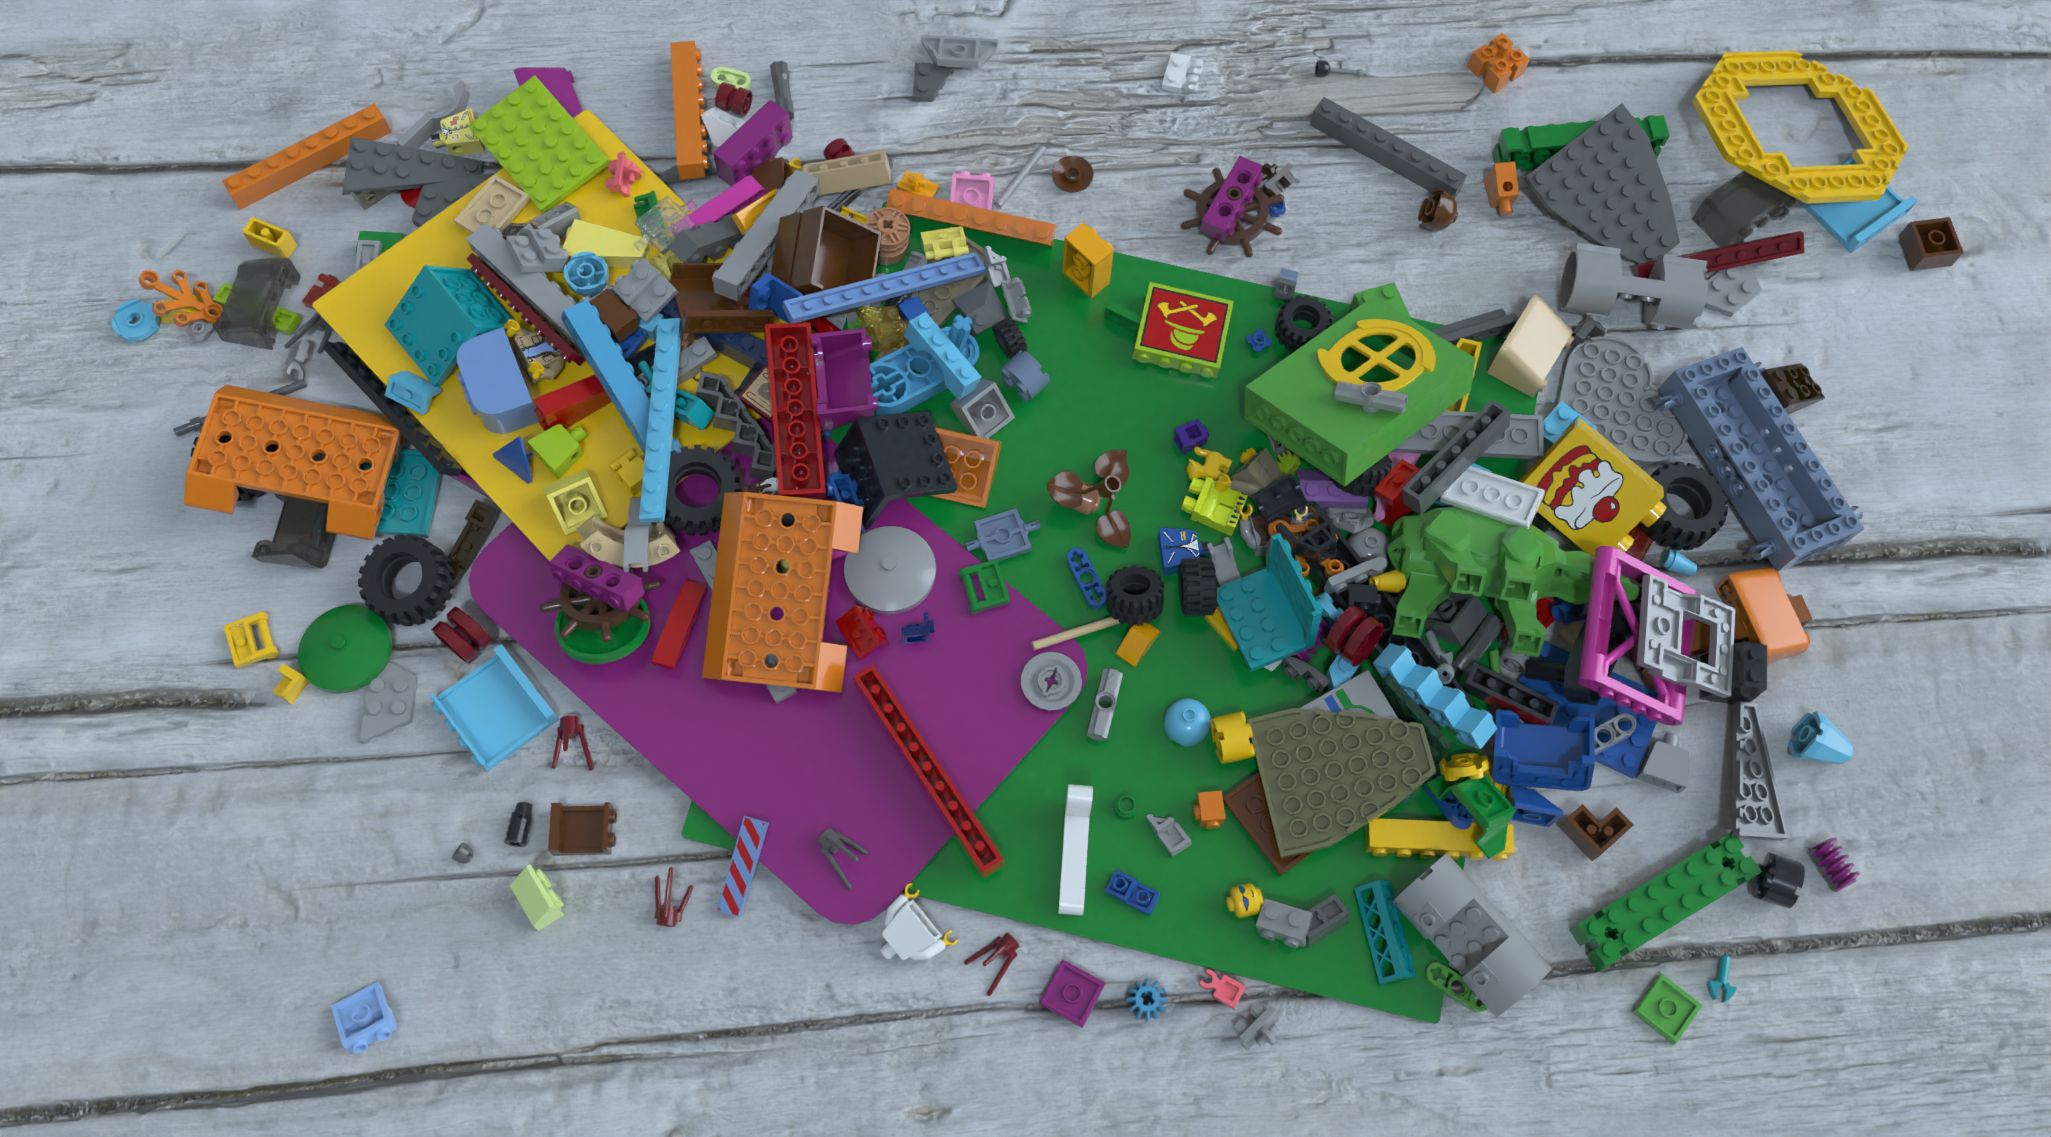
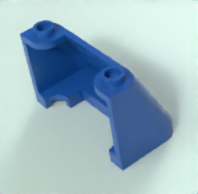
[1492,710,1595,791]

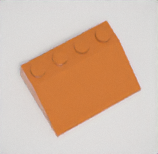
[931,426,1002,508]

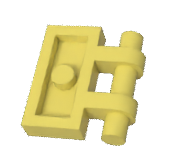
[920,226,969,261]

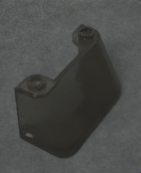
[215,257,301,350]
[252,493,336,569]

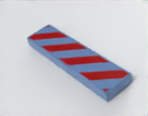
[716,816,769,917]

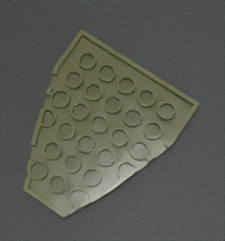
[1247,708,1436,859]

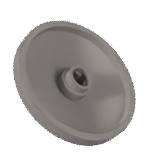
[844,526,936,614]

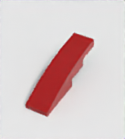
[651,580,708,670]

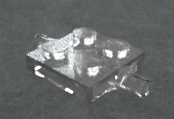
[634,196,697,255]

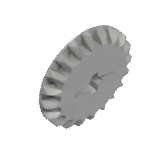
[1021,652,1082,712]

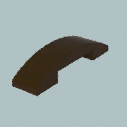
[448,499,497,585]

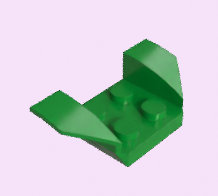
[1426,773,1516,859]

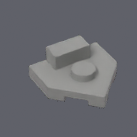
[1325,507,1374,534]

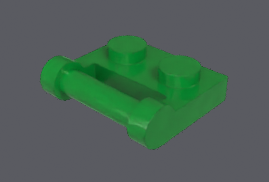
[958,559,1010,615]

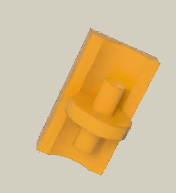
[896,170,939,198]

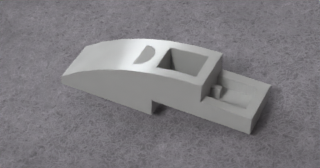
[636,336,718,398]

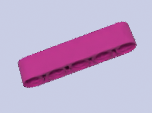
[672,175,767,237]

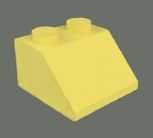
[543,469,608,535]

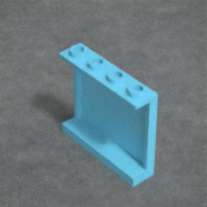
[1798,155,1917,253]
[430,644,559,771]

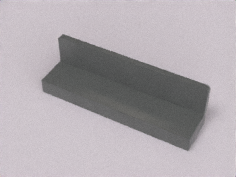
[1429,309,1518,346]

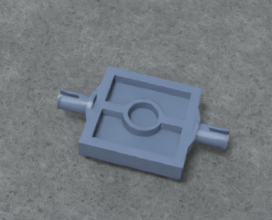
[965,508,1041,561]

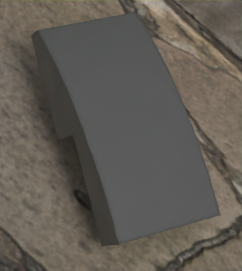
[1282,656,1331,694]

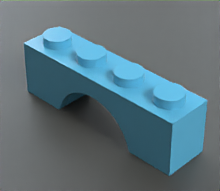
[904,312,981,400]

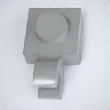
[283,340,310,381]

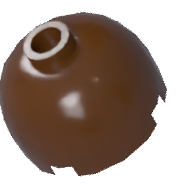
[1418,188,1458,231]

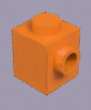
[1193,790,1226,829]

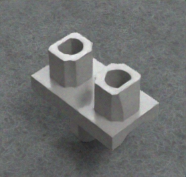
[1233,1002,1278,1051]

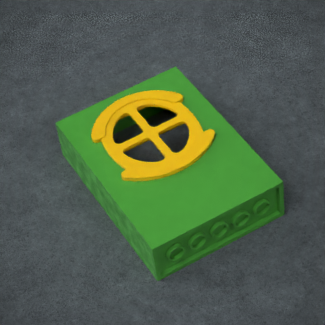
[1244,297,1476,487]

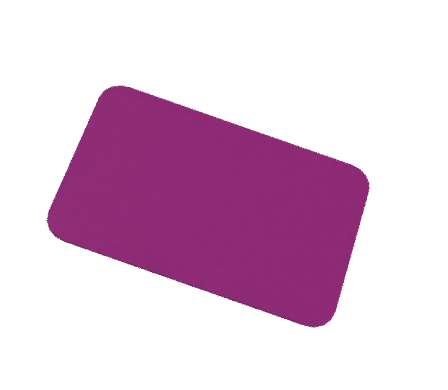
[468,417,1088,925]

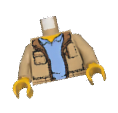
[504,319,570,383]

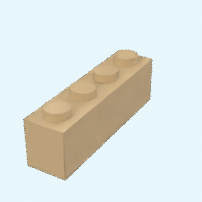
[803,150,891,197]

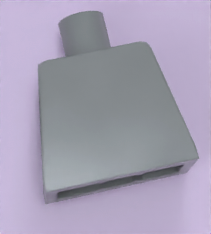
[1636,733,1689,793]

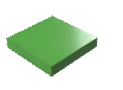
[1632,973,1703,1045]

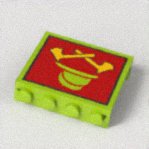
[1132,282,1234,378]

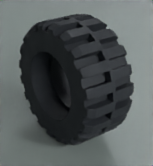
[664,445,741,536]
[1640,462,1728,551]
[358,534,455,626]

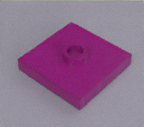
[1039,959,1106,1028]

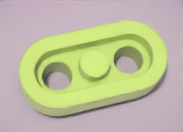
[711,67,751,90]

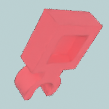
[1199,969,1246,1010]

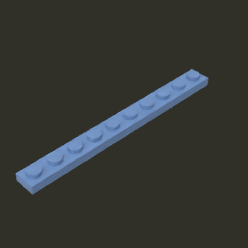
[782,252,986,324]

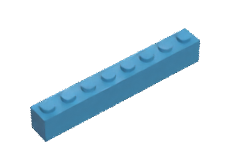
[561,299,681,455]

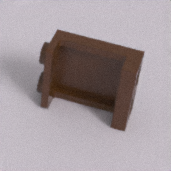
[548,802,617,856]

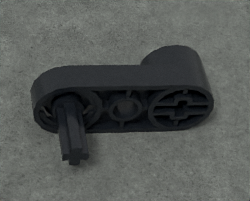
[1525,586,1642,706]

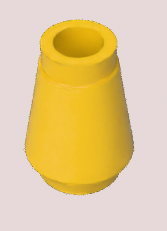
[1369,570,1406,593]

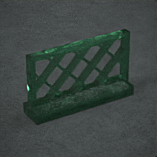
[1379,674,1454,767]

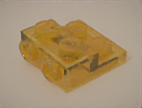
[856,306,910,352]

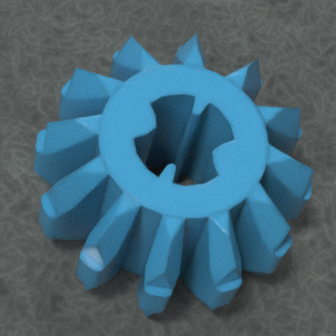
[1125,979,1168,1022]

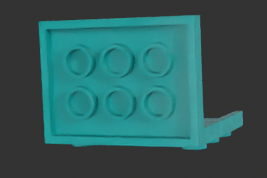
[384,265,514,386]
[1217,533,1323,672]

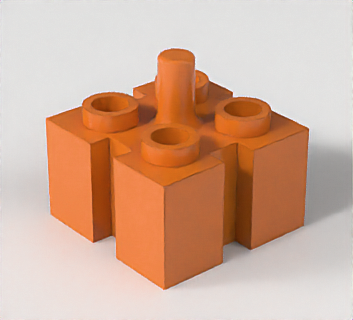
[1467,33,1530,93]

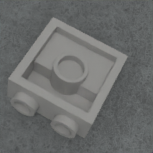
[505,229,568,273]
[613,258,679,323]

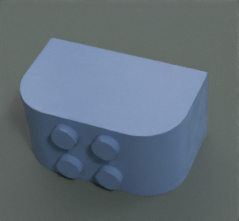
[456,327,539,434]

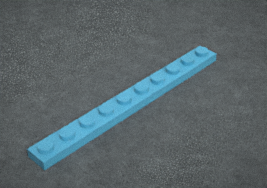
[639,318,682,523]

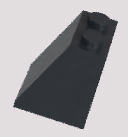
[1699,642,1767,704]

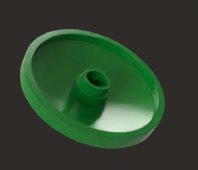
[554,592,650,664]
[298,604,392,694]

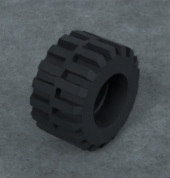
[1275,295,1333,352]
[1332,454,1392,497]
[1179,558,1217,616]
[1106,566,1164,626]

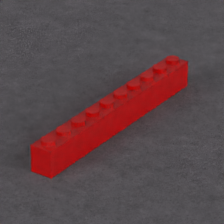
[853,664,1004,879]

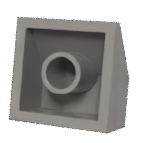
[949,378,1015,438]

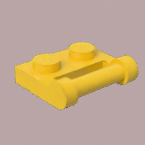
[223,612,279,669]

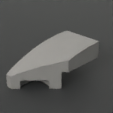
[983,246,1012,289]
[1146,814,1192,857]

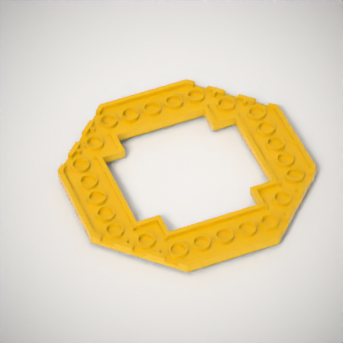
[1692,51,1909,204]

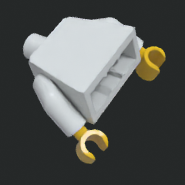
[880,883,958,961]

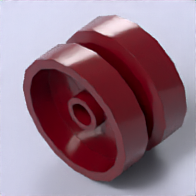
[431,606,493,665]
[1325,606,1384,667]

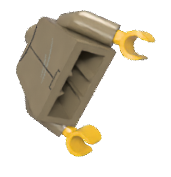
[1215,448,1284,499]

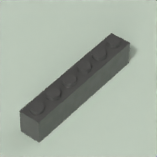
[1402,399,1510,515]

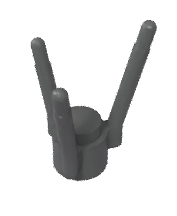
[285,312,333,354]
[818,828,869,889]

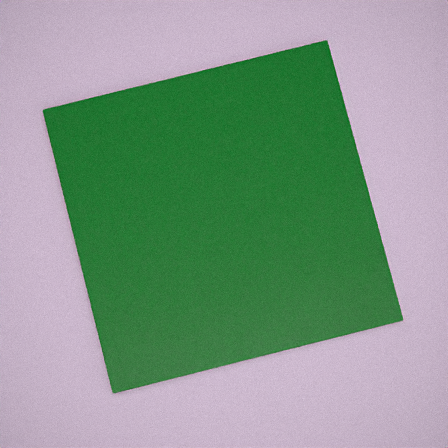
[681,202,1538,1024]

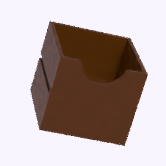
[771,205,882,318]

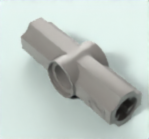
[1334,381,1408,414]
[1087,669,1123,741]

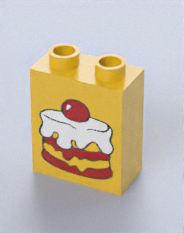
[1518,417,1667,556]

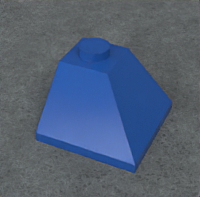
[1506,785,1563,827]

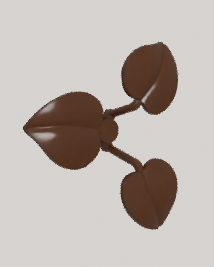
[1047,450,1131,548]

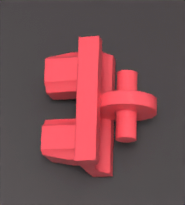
[606,152,642,197]

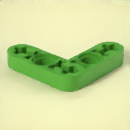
[1424,963,1488,1012]

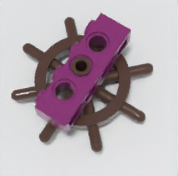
[1181,156,1284,258]
[540,544,661,643]

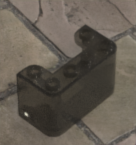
[1692,171,1798,247]

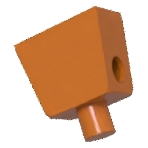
[1483,162,1519,216]

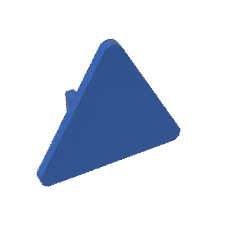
[493,437,533,484]

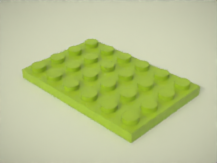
[468,76,611,213]

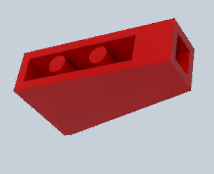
[533,374,612,431]

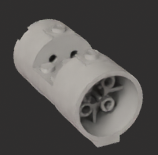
[1559,243,1708,330]
[1392,853,1552,1017]

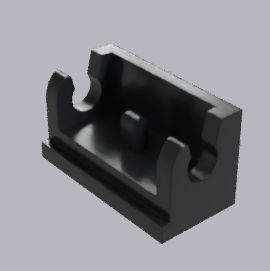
[1251,473,1308,525]

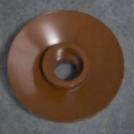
[1052,156,1094,192]

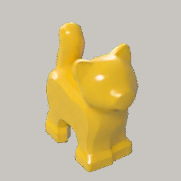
[1186,446,1232,481]

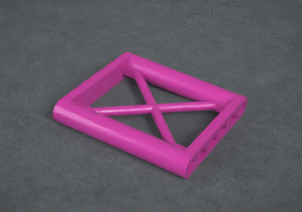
[1578,546,1697,726]

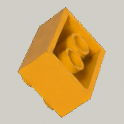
[1062,222,1114,298]

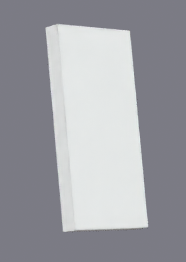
[1440,466,1545,529]

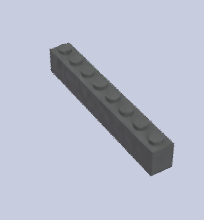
[1310,97,1467,198]

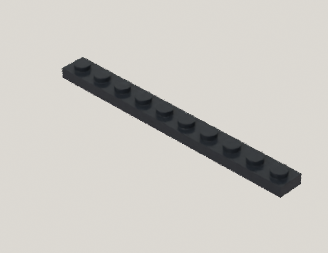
[323,341,462,476]

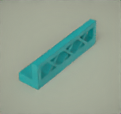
[1354,880,1417,984]

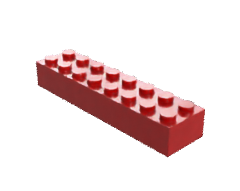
[764,322,826,500]

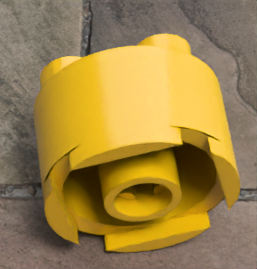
[1210,711,1255,764]

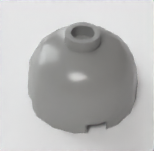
[1347,527,1390,562]

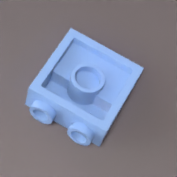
[331,981,398,1054]

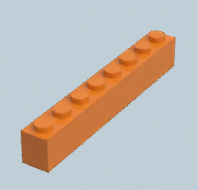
[670,40,709,180]
[222,103,391,210]
[886,188,1057,247]

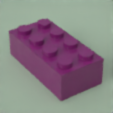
[713,100,793,186]

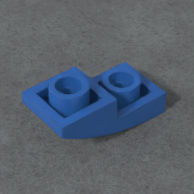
[1105,870,1161,916]

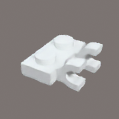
[1162,52,1203,93]

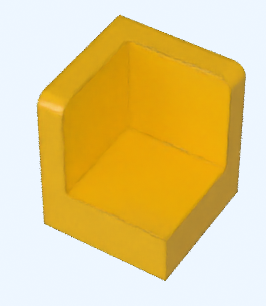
[273,663,309,705]

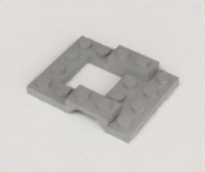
[1637,574,1736,698]

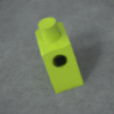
[527,424,587,480]

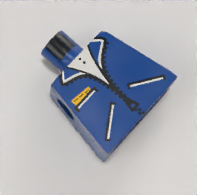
[1157,528,1210,576]

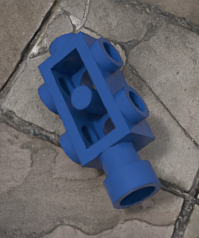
[825,471,865,535]

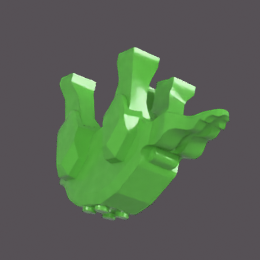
[1388,507,1640,657]

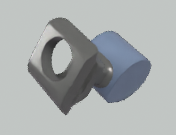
[1273,268,1298,301]

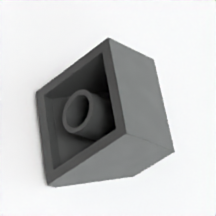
[1424,592,1488,646]

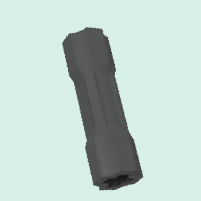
[770,61,795,121]
[1452,614,1505,678]

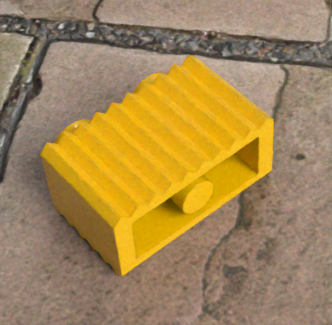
[242,217,297,260]

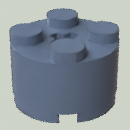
[1000,350,1050,403]

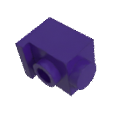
[1173,419,1209,456]

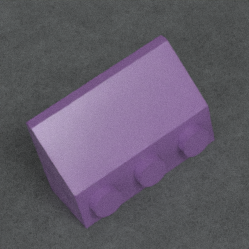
[1295,469,1368,512]

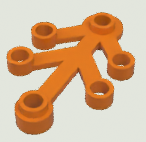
[139,270,225,327]
[1268,519,1344,578]

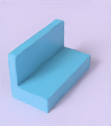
[385,370,442,415]

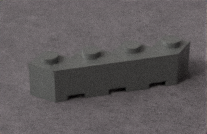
[667,213,744,263]
[696,371,775,480]

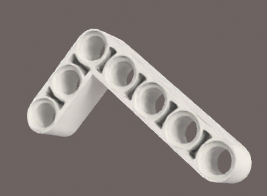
[1058,784,1093,916]

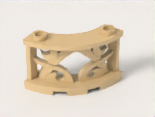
[577,514,680,568]

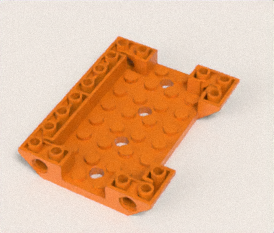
[184,384,405,541]
[702,492,863,693]

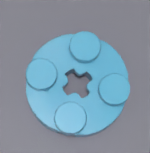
[111,299,160,343]
[1315,591,1344,628]

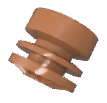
[865,207,910,265]

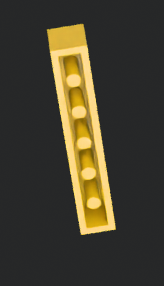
[1364,818,1515,861]

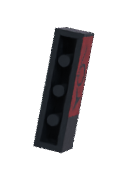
[1459,662,1560,725]

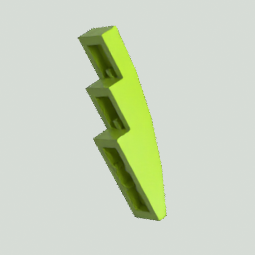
[212,283,302,336]

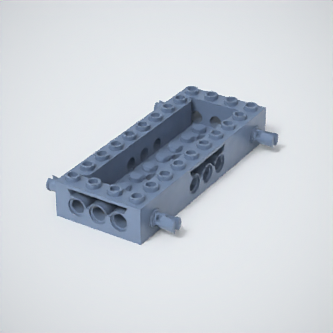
[1655,347,1864,572]

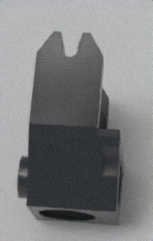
[1276,501,1337,565]

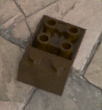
[1760,363,1825,415]

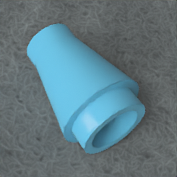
[1660,549,1697,576]

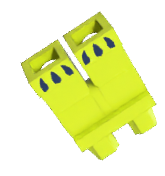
[1181,477,1248,536]

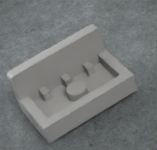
[1256,898,1313,948]

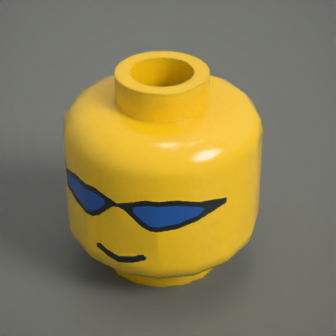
[1226,883,1263,918]

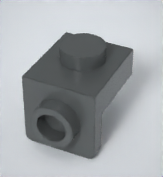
[1570,318,1608,348]

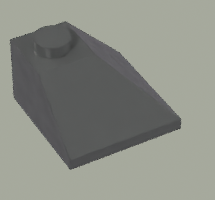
[951,281,1008,337]

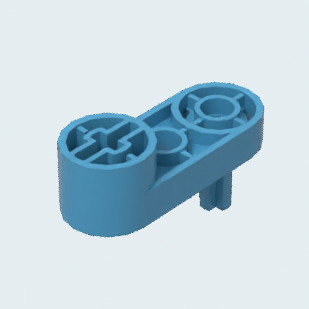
[870,315,979,416]

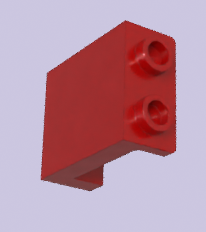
[1374,459,1421,529]

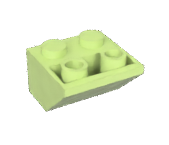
[510,864,564,931]

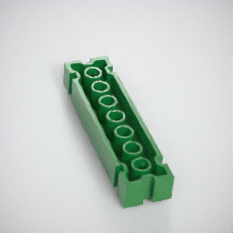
[1492,115,1670,172]
[1569,831,1762,972]

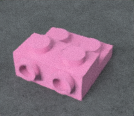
[950,171,995,210]

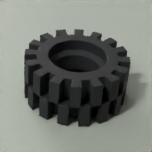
[992,317,1027,359]

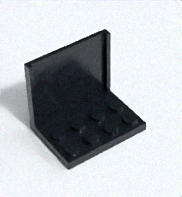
[834,411,958,530]

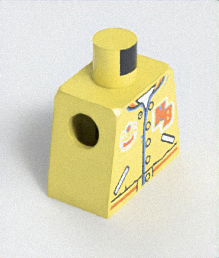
[431,108,484,156]

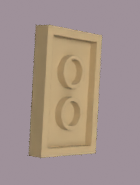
[454,174,530,234]

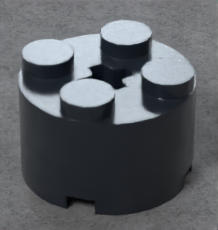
[1752,852,1805,909]

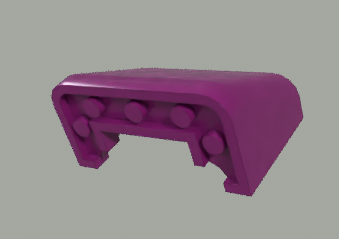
[513,67,583,118]
[811,328,878,431]

